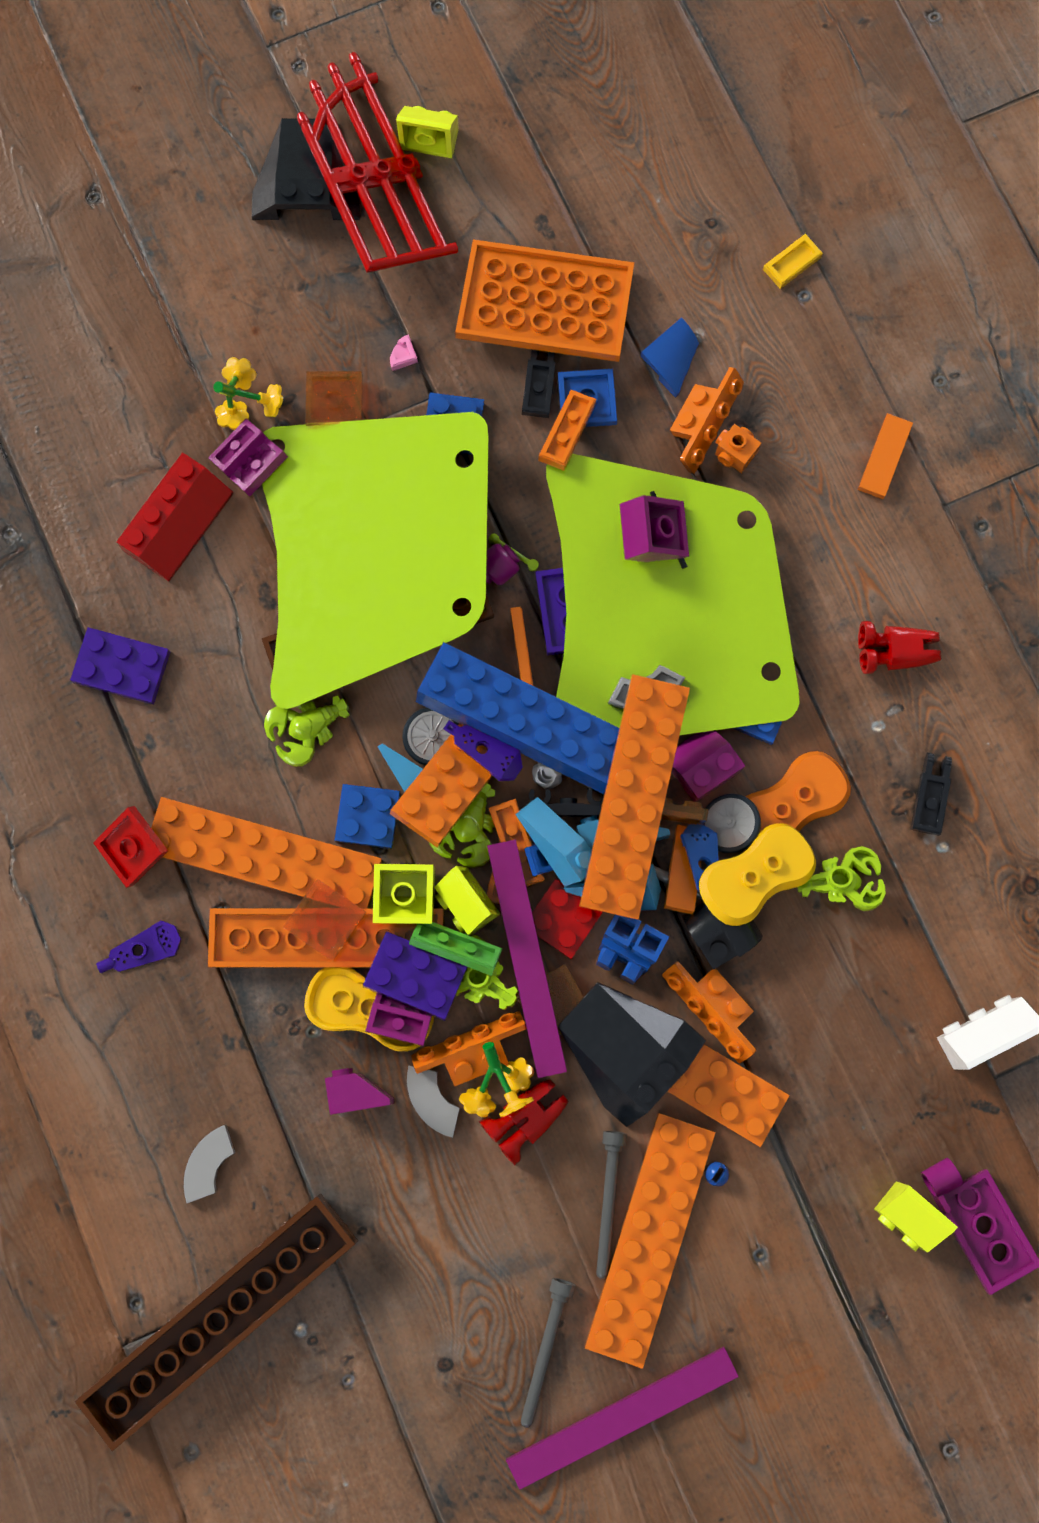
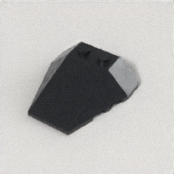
[252,118,360,220]
[558,982,706,1127]

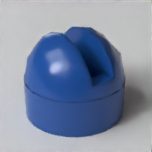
[704,1162,729,1187]

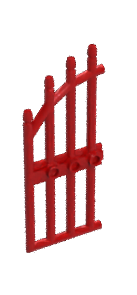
[297,52,458,273]

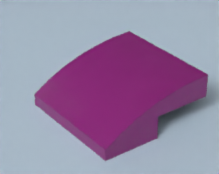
[208,419,288,497]
[365,993,432,1046]

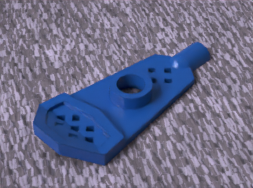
[680,824,719,907]

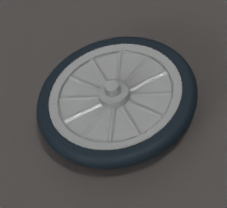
[402,707,459,765]
[701,794,761,853]

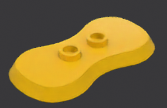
[699,823,816,926]
[304,968,434,1051]

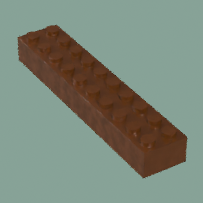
[74,1194,359,1451]

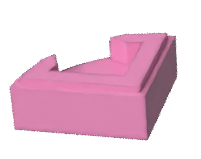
[390,334,418,371]

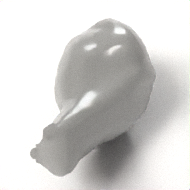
[532,762,562,789]

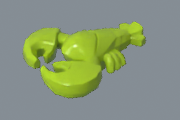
[264,696,349,767]
[429,783,496,868]
[797,846,886,911]
[456,935,519,1010]

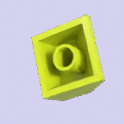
[396,106,459,158]
[373,864,435,924]
[434,866,501,935]
[874,1181,958,1253]

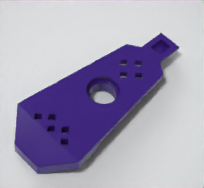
[443,720,523,781]
[96,920,181,973]

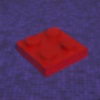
[93,806,168,888]
[532,878,603,960]

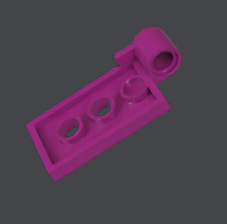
[921,1158,1039,1295]

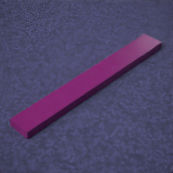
[487,839,567,1078]
[506,1346,739,1490]

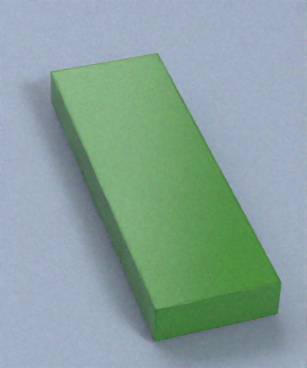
[409,922,503,976]

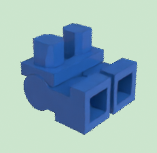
[596,915,669,985]

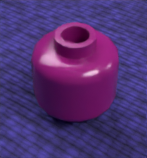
[486,544,520,585]

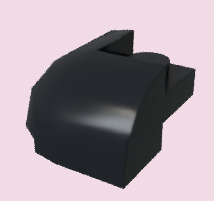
[682,903,763,970]

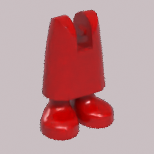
[858,621,942,674]
[479,1078,569,1166]

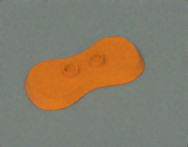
[745,751,851,848]

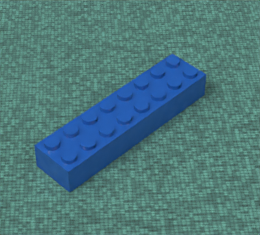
[416,642,619,794]

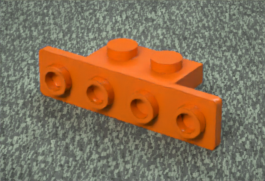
[670,367,744,474]
[662,961,756,1063]
[411,1011,527,1087]

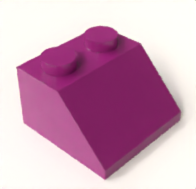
[620,495,689,562]
[672,731,745,803]
[325,1068,395,1115]

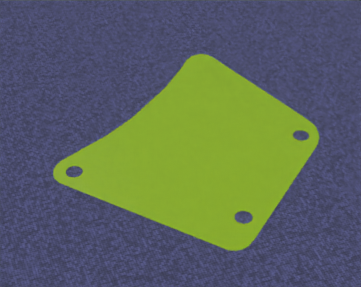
[262,412,488,709]
[546,454,799,735]

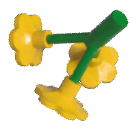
[213,357,283,430]
[459,1042,534,1117]

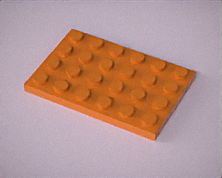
[455,239,634,362]

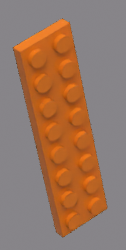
[579,674,690,920]
[151,797,382,909]
[208,908,444,968]
[584,1113,716,1369]

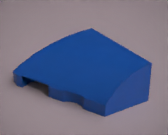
[641,317,699,398]

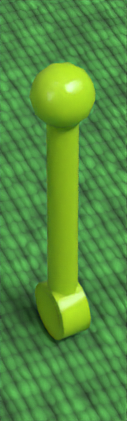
[488,533,539,571]

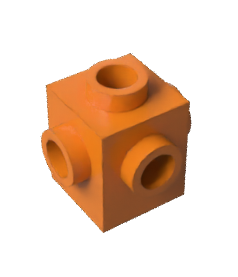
[715,423,762,474]

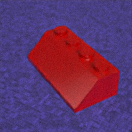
[116,452,234,582]

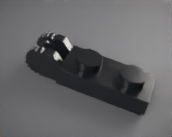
[522,349,556,418]
[910,752,952,836]

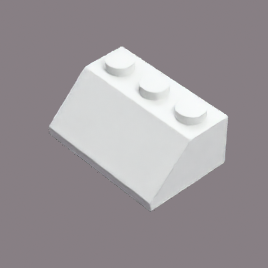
[937,995,1039,1070]

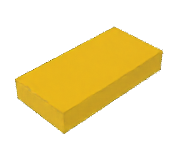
[763,234,823,289]

